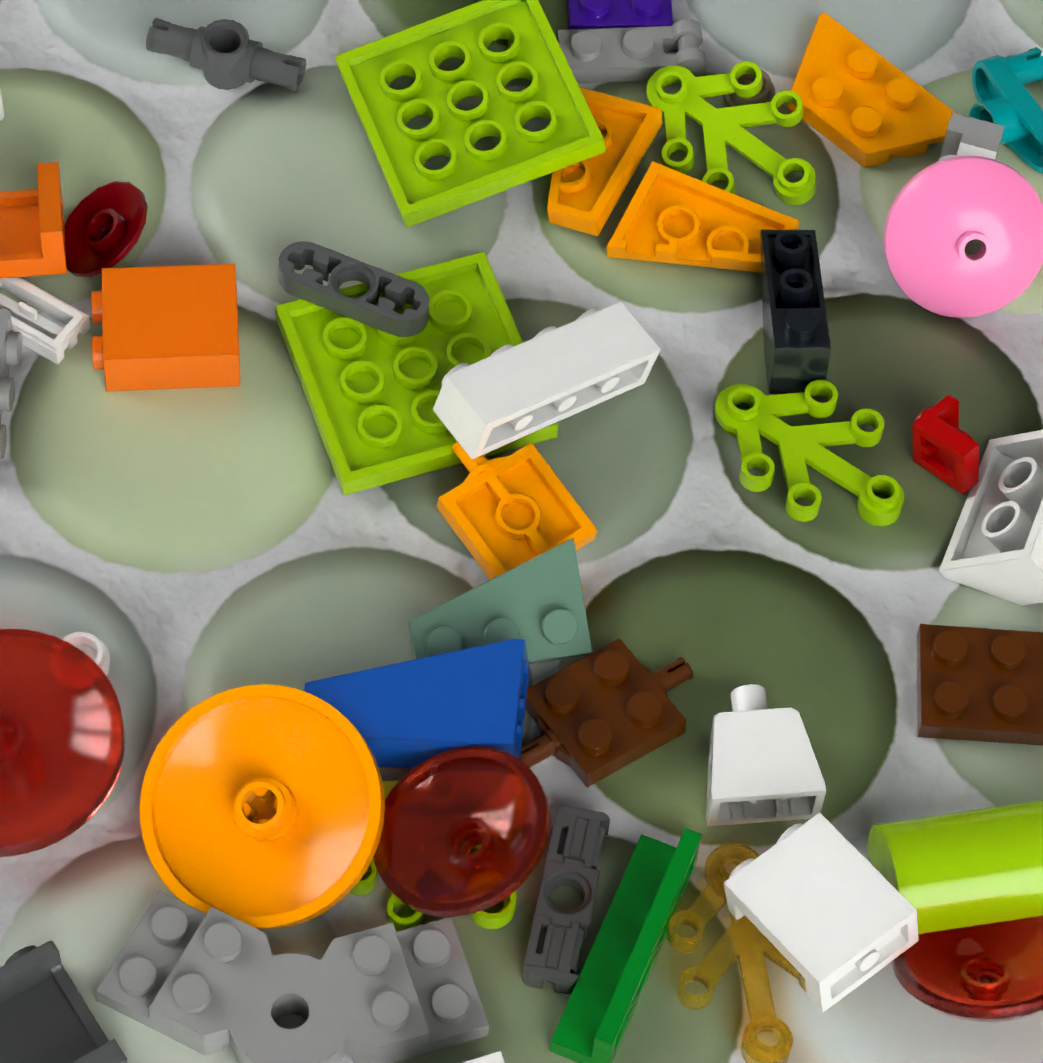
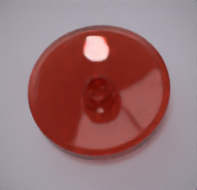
[0,629,125,857]

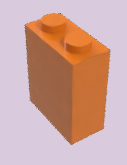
[91,264,241,392]

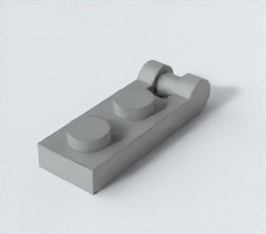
[557,19,707,83]

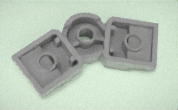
[95,891,489,1063]

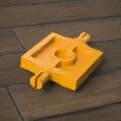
[436,441,598,590]

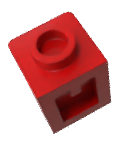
[912,394,979,495]

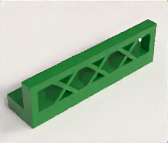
[549,828,702,1063]

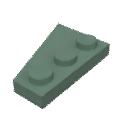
[408,538,592,664]

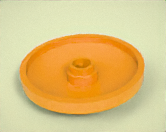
[139,684,385,931]

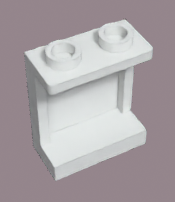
[724,812,919,1013]

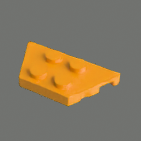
[787,12,955,168]

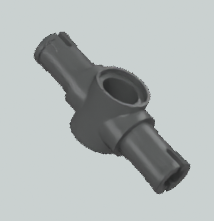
[146,18,306,92]

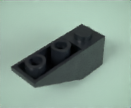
[760,230,831,394]

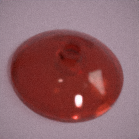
[374,746,551,917]
[892,916,1043,1022]

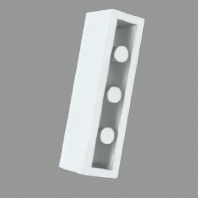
[433,302,661,459]

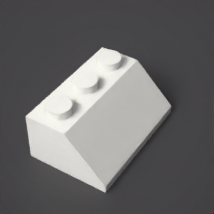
[939,429,1043,606]

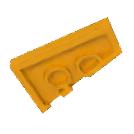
[547,87,663,237]
[607,161,800,273]

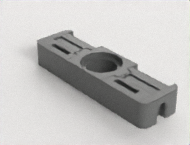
[522,805,610,994]

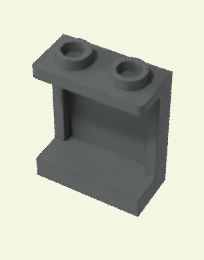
[0,941,128,1063]

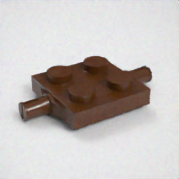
[520,638,693,788]

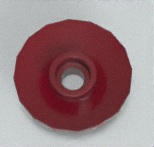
[64,181,148,277]

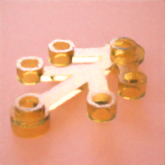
[666,843,806,1063]

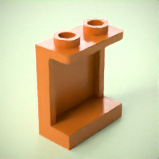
[0,162,67,279]

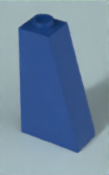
[304,639,530,773]

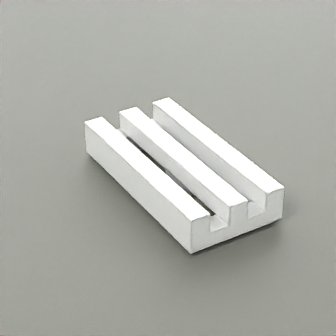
[0,277,91,365]

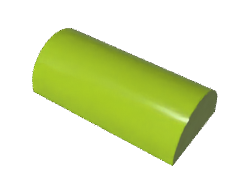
[867,800,1043,934]

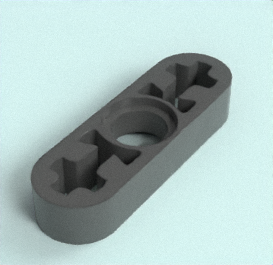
[279,241,429,337]

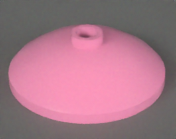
[884,156,1043,318]

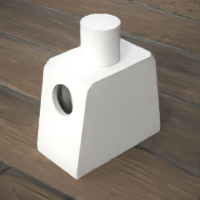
[706,684,826,827]

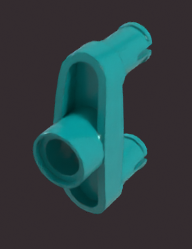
[969,47,1043,174]

